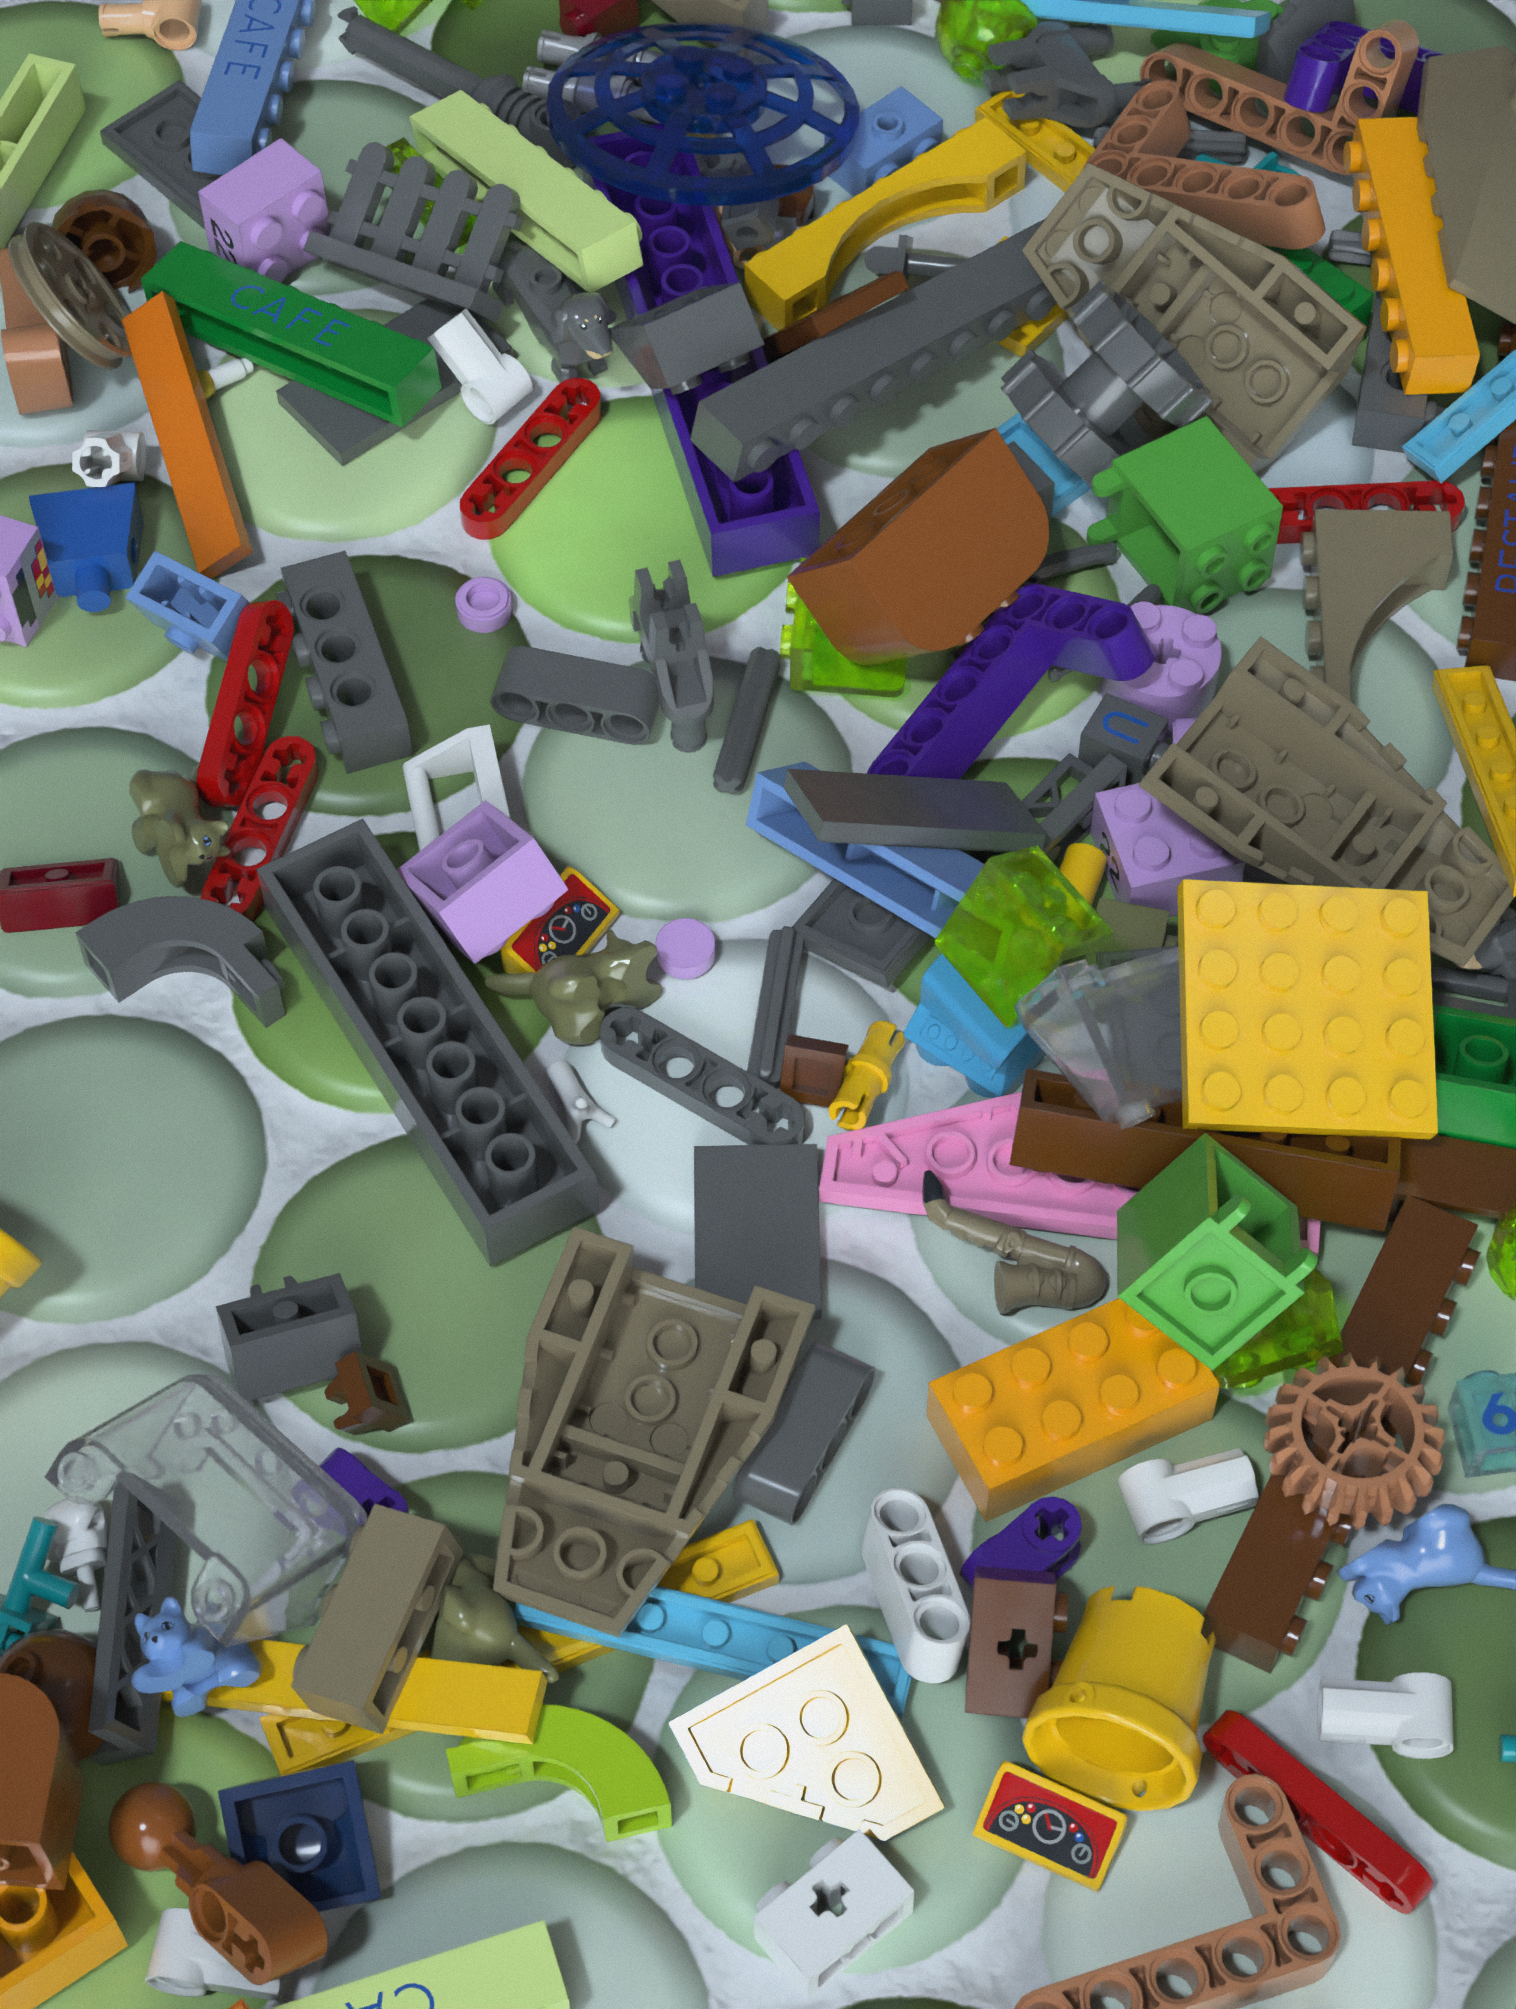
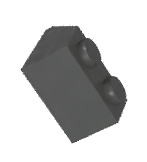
[608,282,765,395]

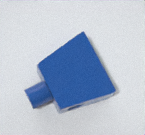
[29,482,143,612]

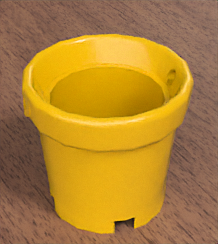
[1021,1586,1216,1811]

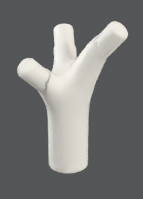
[547,1061,615,1146]

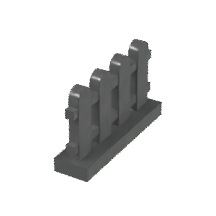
[303,142,524,323]

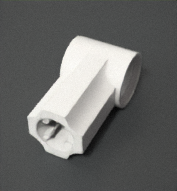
[427,309,533,425]
[72,430,147,487]
[1117,1448,1259,1545]
[1317,1672,1454,1759]
[145,1908,291,2002]

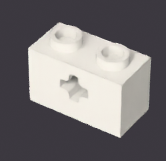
[753,1829,915,2001]

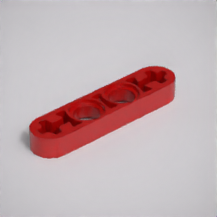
[460,378,601,540]
[1269,480,1465,544]
[196,600,294,808]
[201,736,319,922]
[1202,1710,1433,1914]

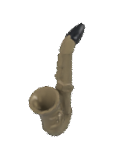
[922,1170,1105,1315]

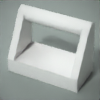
[402,724,510,852]

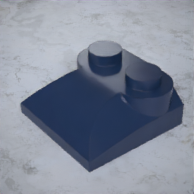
[218,1759,382,1912]

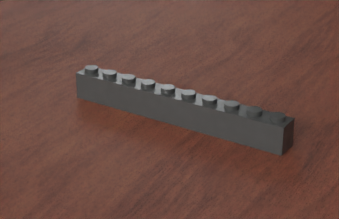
[690,218,1058,482]

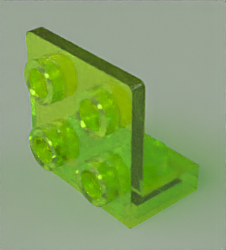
[935,845,1114,1028]
[1211,1268,1344,1389]

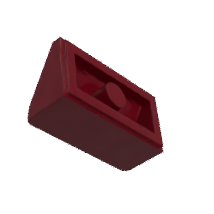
[0,858,120,933]

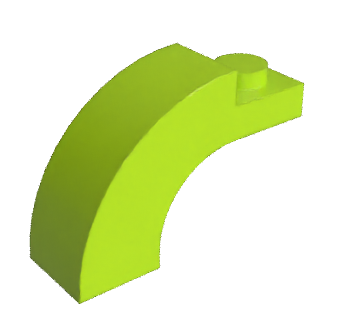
[446,1704,672,1842]

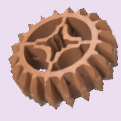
[1263,1352,1445,1530]

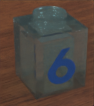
[1447,1370,1516,1478]

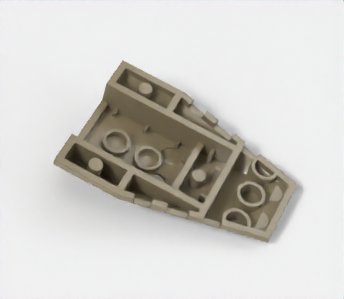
[1417,46,1516,324]
[1022,163,1367,476]
[1139,636,1514,966]
[493,1226,816,1638]

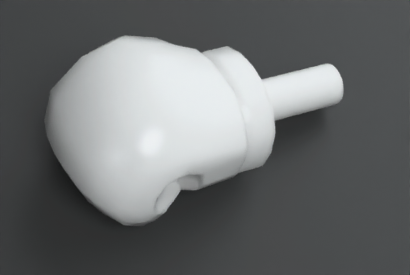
[44,1496,108,1612]

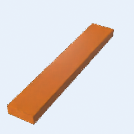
[121,291,253,579]

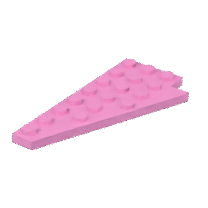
[819,1071,1321,1256]

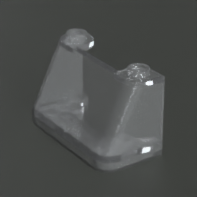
[1014,947,1182,1129]
[45,1373,368,1648]

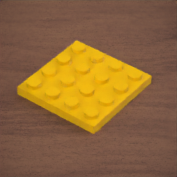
[1177,879,1438,1139]

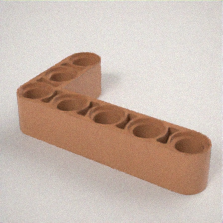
[1140,19,1419,176]
[1083,80,1326,249]
[1014,1774,1341,2009]

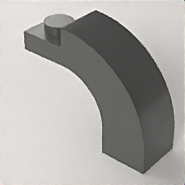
[75,896,285,1028]

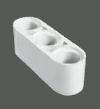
[861,1488,971,1683]

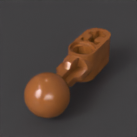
[108,1782,328,1985]

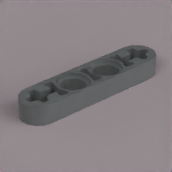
[600,1008,805,1145]

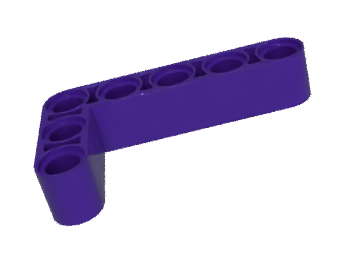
[1283,21,1445,114]
[867,584,1156,779]

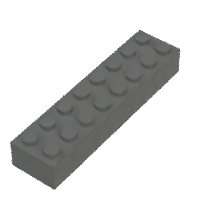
[257,818,599,1266]

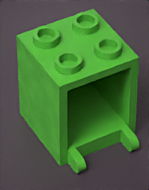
[1086,416,1283,614]
[1117,1133,1318,1371]

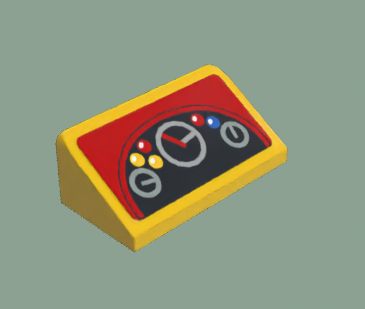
[501,866,620,974]
[973,1761,1128,1893]

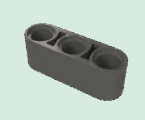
[490,646,660,745]
[733,1341,876,1525]

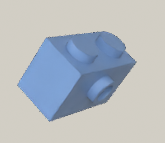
[824,86,943,197]
[125,551,250,662]

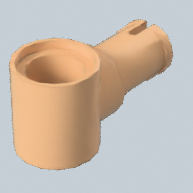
[98,0,201,51]

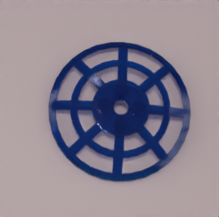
[546,22,859,206]

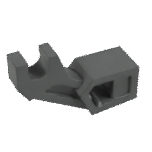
[700,143,780,250]

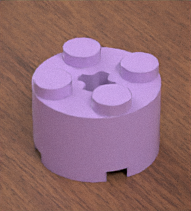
[1102,602,1222,738]

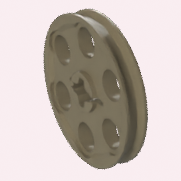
[8,222,132,370]

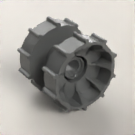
[1001,280,1213,488]

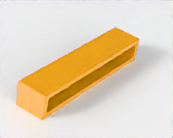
[1343,117,1480,395]

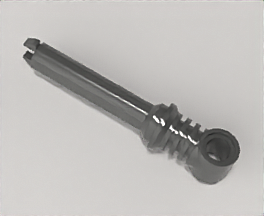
[338,6,581,168]

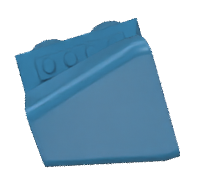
[903,946,1072,1098]

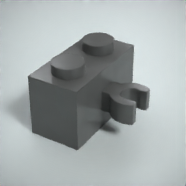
[216,1273,362,1403]

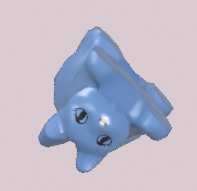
[1337,1504,1516,1625]
[131,1597,262,1717]

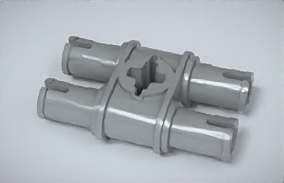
[522,29,692,124]

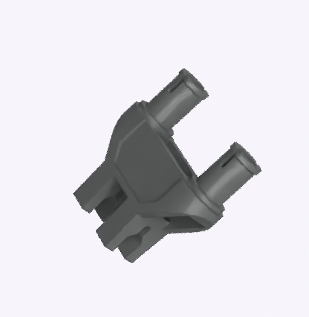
[982,20,1152,128]
[629,560,714,753]

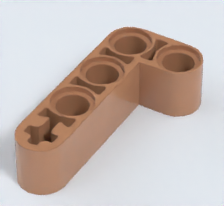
[0,248,74,415]

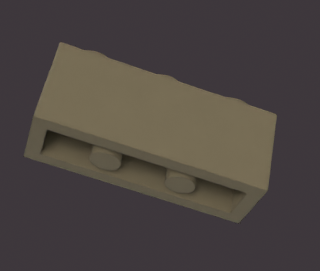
[291,1504,464,1734]

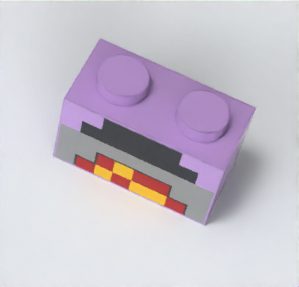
[0,515,58,647]

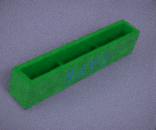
[141,241,442,428]

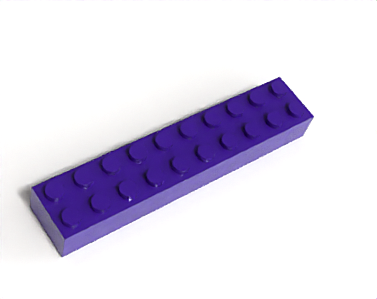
[580,120,820,577]

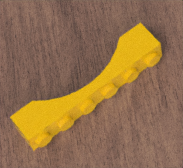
[744,117,1027,331]

